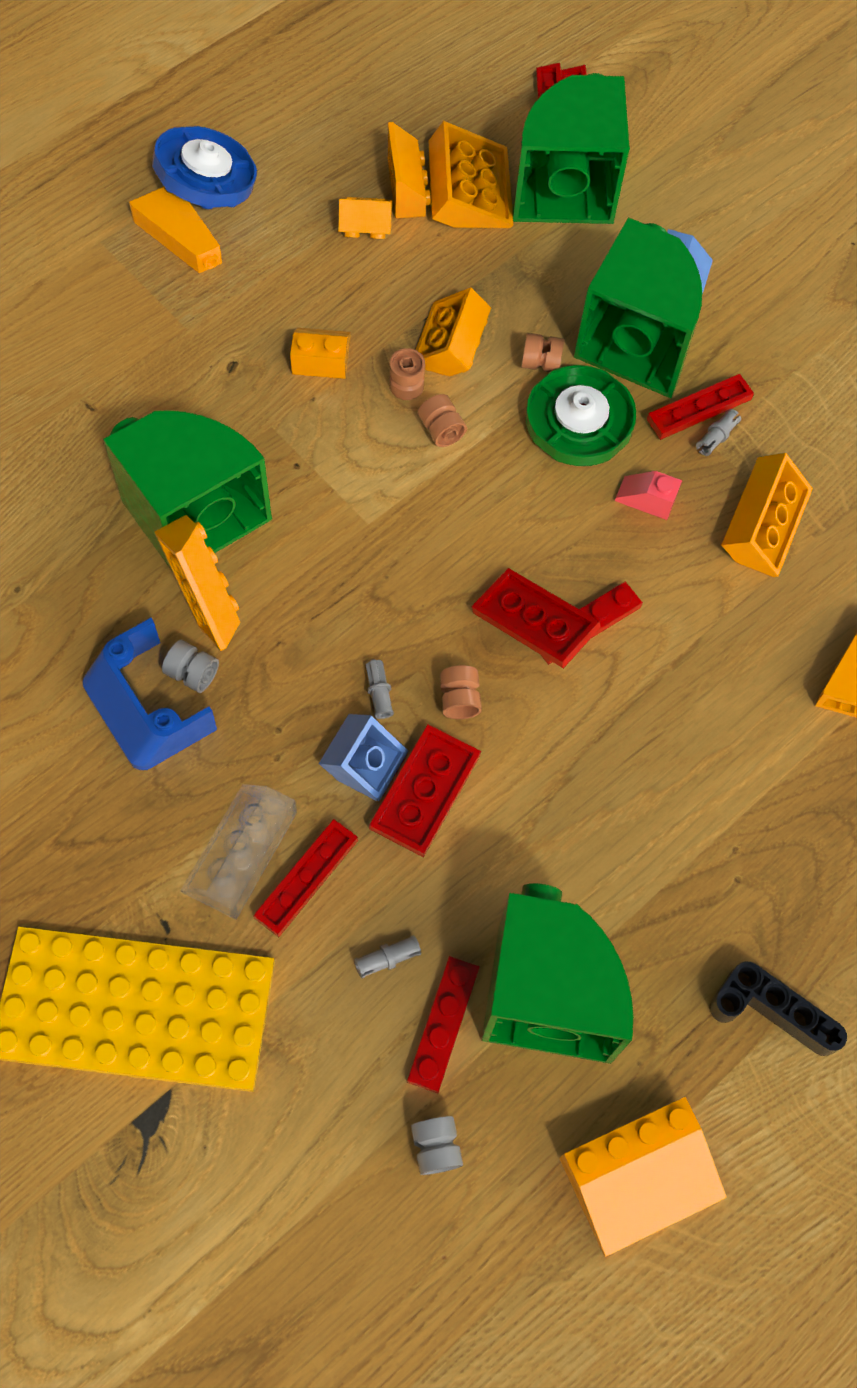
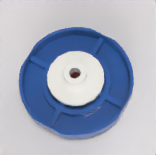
[152,126,257,209]

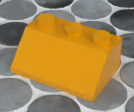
[388,122,431,219]
[415,287,491,377]

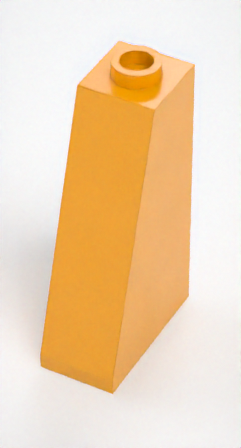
[129,186,222,273]
[815,632,857,718]

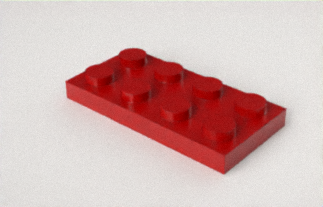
[471,568,600,669]
[369,724,481,858]

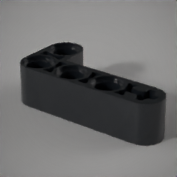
[710,961,847,1056]

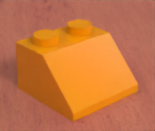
[338,197,393,239]
[290,328,351,379]

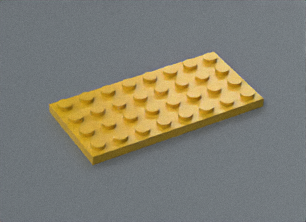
[0,927,275,1092]

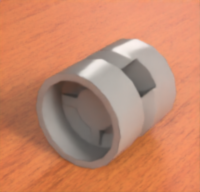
[162,640,219,693]
[411,1116,463,1175]

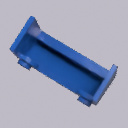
[83,618,217,770]

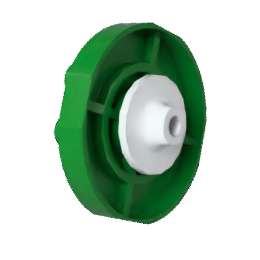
[526,365,636,466]

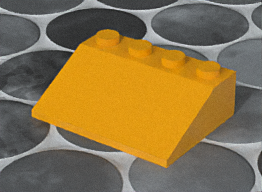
[428,121,514,228]
[559,1097,727,1257]

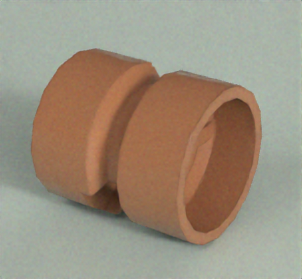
[521,333,565,372]
[390,348,425,400]
[418,394,467,447]
[440,665,482,719]

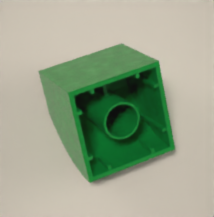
[513,73,630,224]
[574,217,703,398]
[103,411,272,572]
[482,883,634,1064]

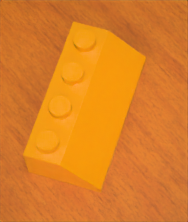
[722,453,813,577]
[154,515,240,651]

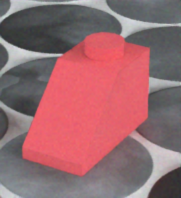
[615,471,682,520]

